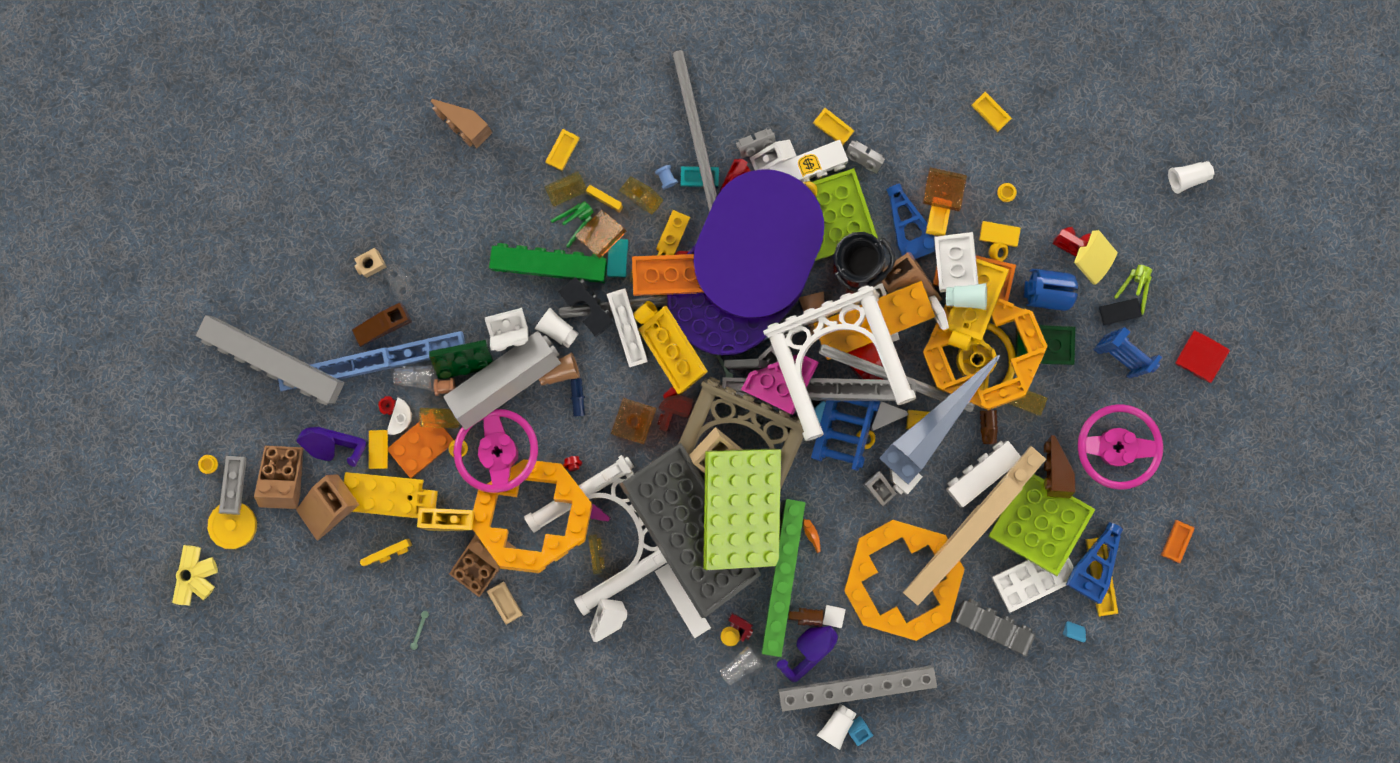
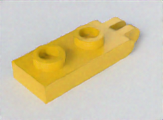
[656,210,690,256]
[360,539,412,566]

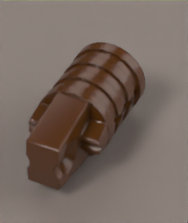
[980,410,998,444]
[788,608,823,627]

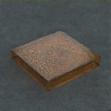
[922,167,967,212]
[575,210,627,258]

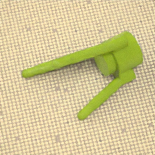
[1114,265,1152,315]

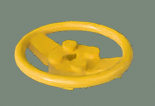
[942,322,1016,391]

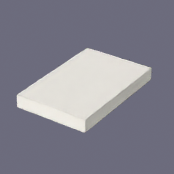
[934,232,978,293]

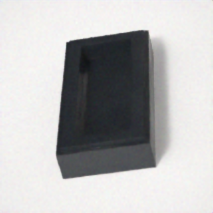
[1099,298,1142,326]

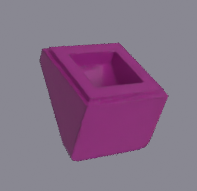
[590,504,611,521]

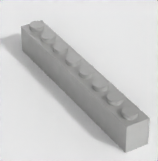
[196,315,344,405]

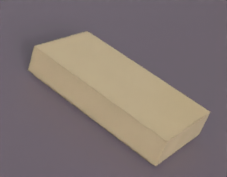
[487,581,523,625]

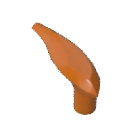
[803,518,820,553]

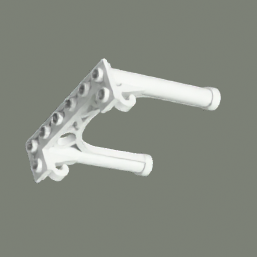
[763,285,916,441]
[524,455,667,616]

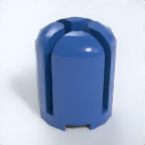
[1024,268,1078,311]

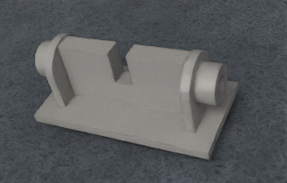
[736,128,776,158]
[845,140,885,174]

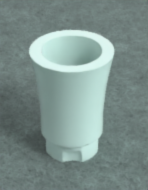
[946,283,987,310]

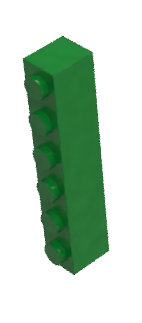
[489,243,607,283]

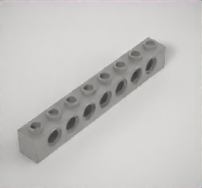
[778,666,937,712]

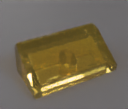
[545,171,587,207]
[419,408,460,429]

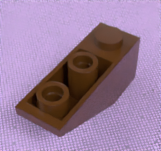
[352,303,412,347]
[1044,435,1075,498]

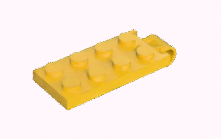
[944,259,1009,351]
[633,301,708,394]
[344,472,438,518]

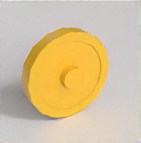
[207,503,257,549]

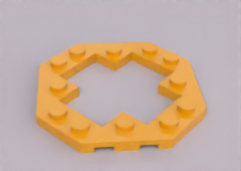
[923,298,1047,410]
[472,459,592,573]
[844,520,965,641]

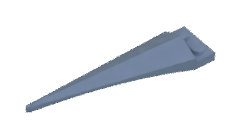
[879,355,1000,484]

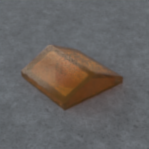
[611,398,657,445]

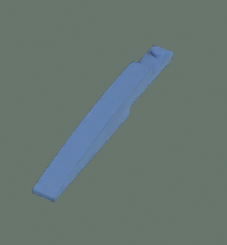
[278,331,465,391]

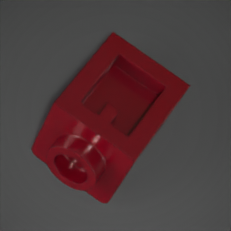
[728,612,754,642]

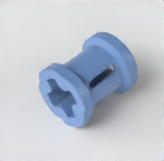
[655,165,678,190]

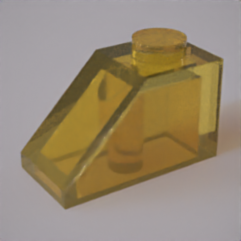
[619,176,664,215]

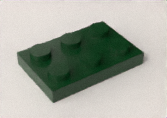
[1016,325,1075,366]
[429,340,493,379]

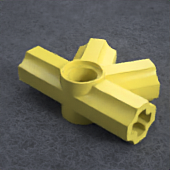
[172,545,218,606]

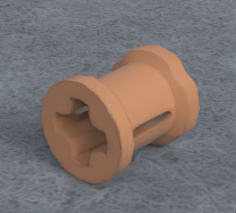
[434,378,455,396]

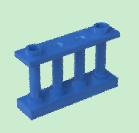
[1093,327,1162,378]
[811,400,880,471]

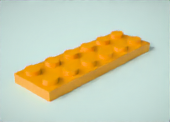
[813,281,935,360]

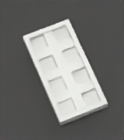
[992,557,1074,613]

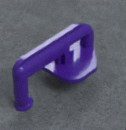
[296,427,366,467]
[777,626,838,682]

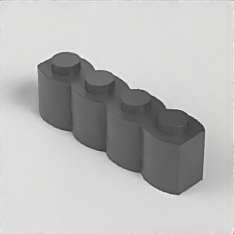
[953,598,1036,656]

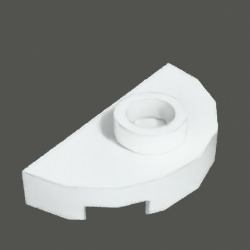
[387,398,412,435]

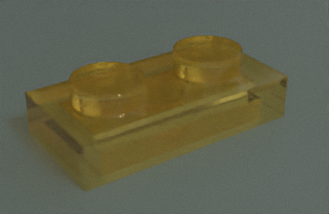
[1007,390,1048,416]
[588,534,605,574]

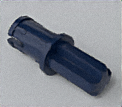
[570,378,586,417]

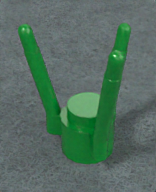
[551,201,594,248]

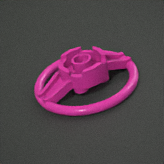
[1078,404,1163,490]
[454,409,538,493]

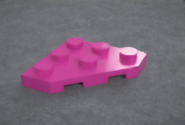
[741,354,818,415]

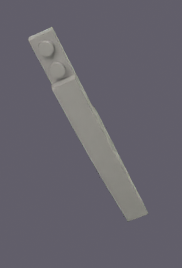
[722,377,916,401]

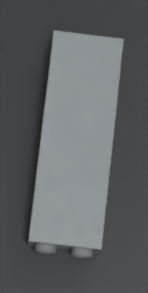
[443,331,561,430]

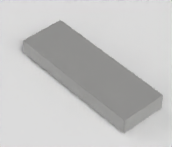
[219,456,247,515]

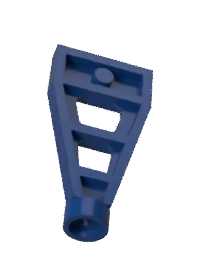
[886,183,936,260]
[1066,522,1123,604]

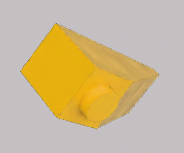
[417,508,474,531]

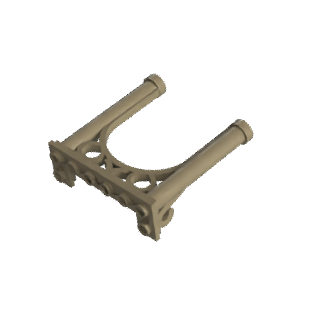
[678,377,804,491]

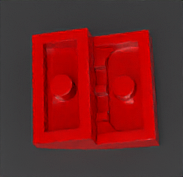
[1175,330,1230,383]

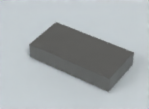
[724,359,768,370]

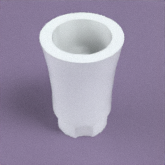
[1168,161,1214,194]
[535,308,579,348]
[817,704,856,750]

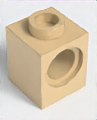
[354,248,387,278]

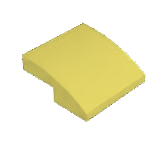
[1074,230,1118,285]

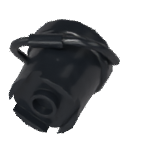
[834,232,895,292]

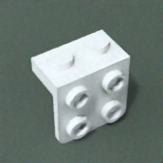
[485,308,528,351]

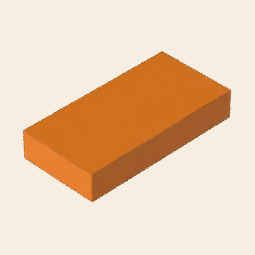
[1161,520,1195,563]

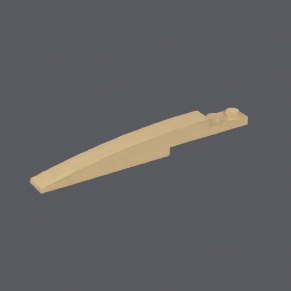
[903,446,1046,606]

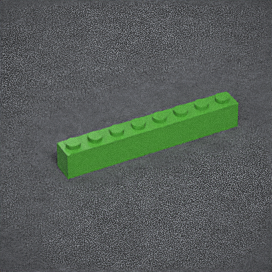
[761,499,806,657]

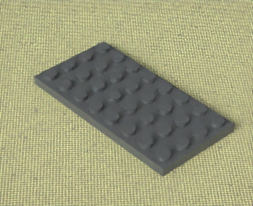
[620,443,761,618]

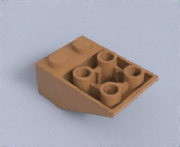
[431,99,492,149]
[881,252,942,301]
[254,446,303,509]
[296,474,359,541]
[449,534,516,597]

